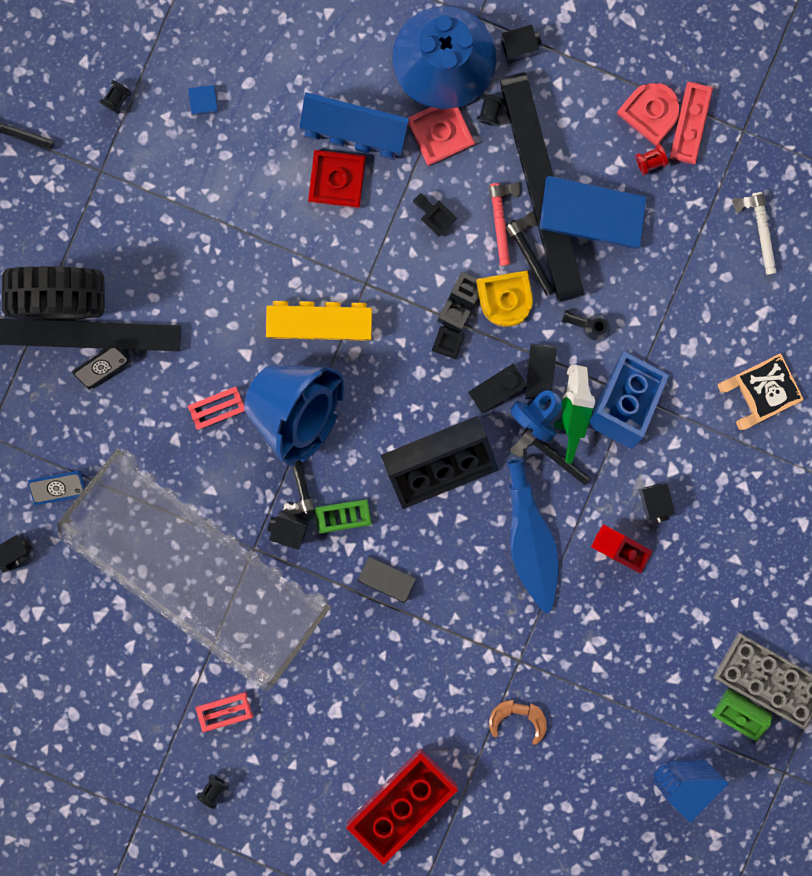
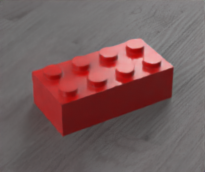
[346,748,458,865]

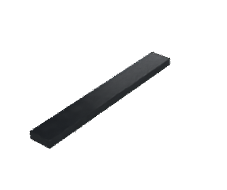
[0,319,181,352]

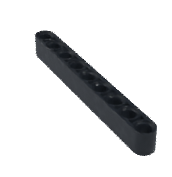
[499,72,584,303]

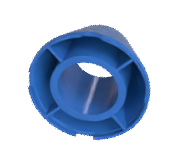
[244,365,344,466]

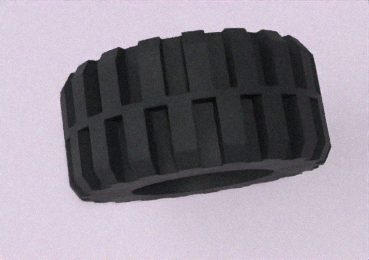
[2,266,105,319]

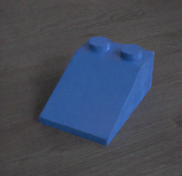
[588,351,669,449]

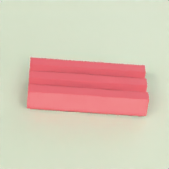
[188,387,245,430]
[196,692,254,733]

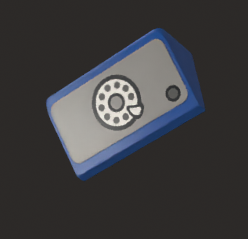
[27,470,86,506]

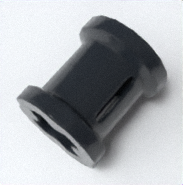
[99,80,132,115]
[476,94,505,126]
[196,774,230,809]

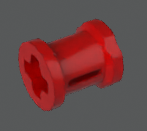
[635,144,669,176]

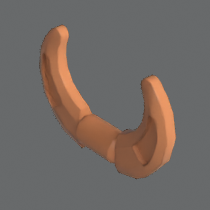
[489,700,547,745]

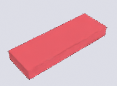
[669,82,713,165]

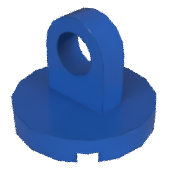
[510,390,562,443]

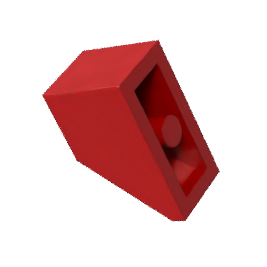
[591,524,653,574]

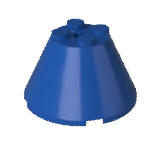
[392,6,496,110]

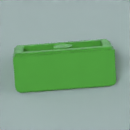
[712,689,772,742]

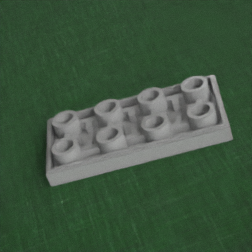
[713,632,812,730]

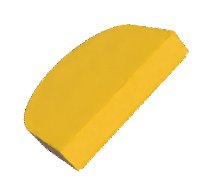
[476,270,533,327]

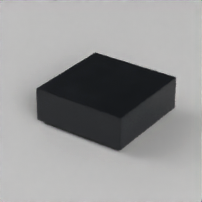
[432,326,465,360]

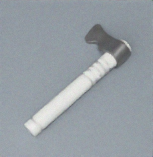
[732,192,777,275]

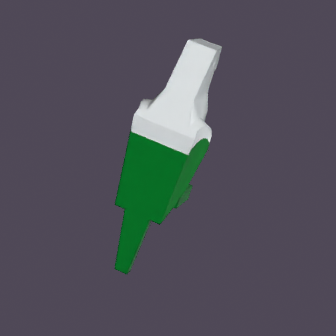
[554,364,595,464]

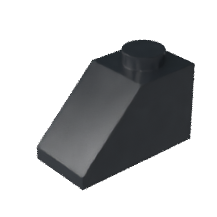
[468,363,527,414]

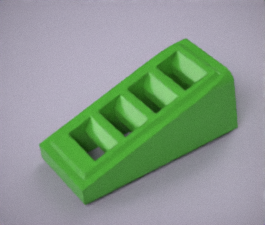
[314,499,372,534]

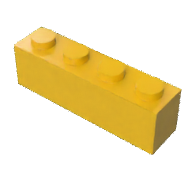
[266,301,372,341]

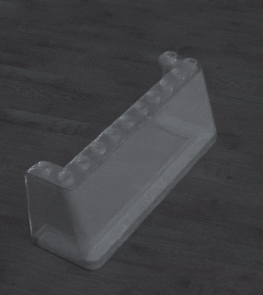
[57,448,331,692]

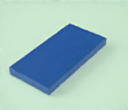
[539,176,646,249]

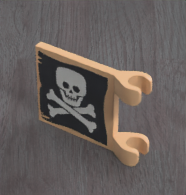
[718,353,804,430]

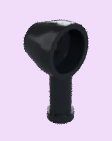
[561,310,610,341]

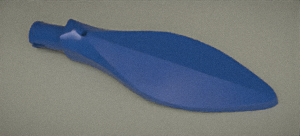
[507,458,558,613]

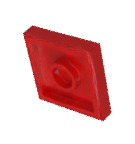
[308,150,366,209]

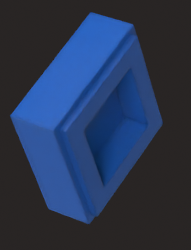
[188,85,218,116]

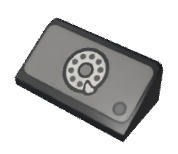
[71,340,131,390]

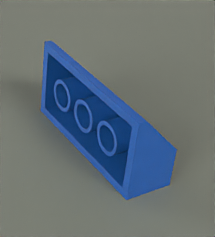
[299,92,409,160]
[652,760,729,823]

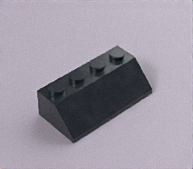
[381,416,499,509]

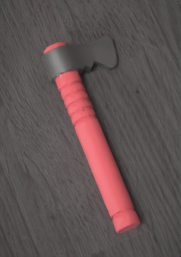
[488,182,520,266]

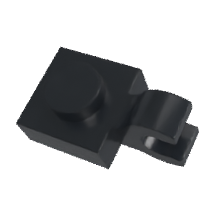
[412,193,458,238]

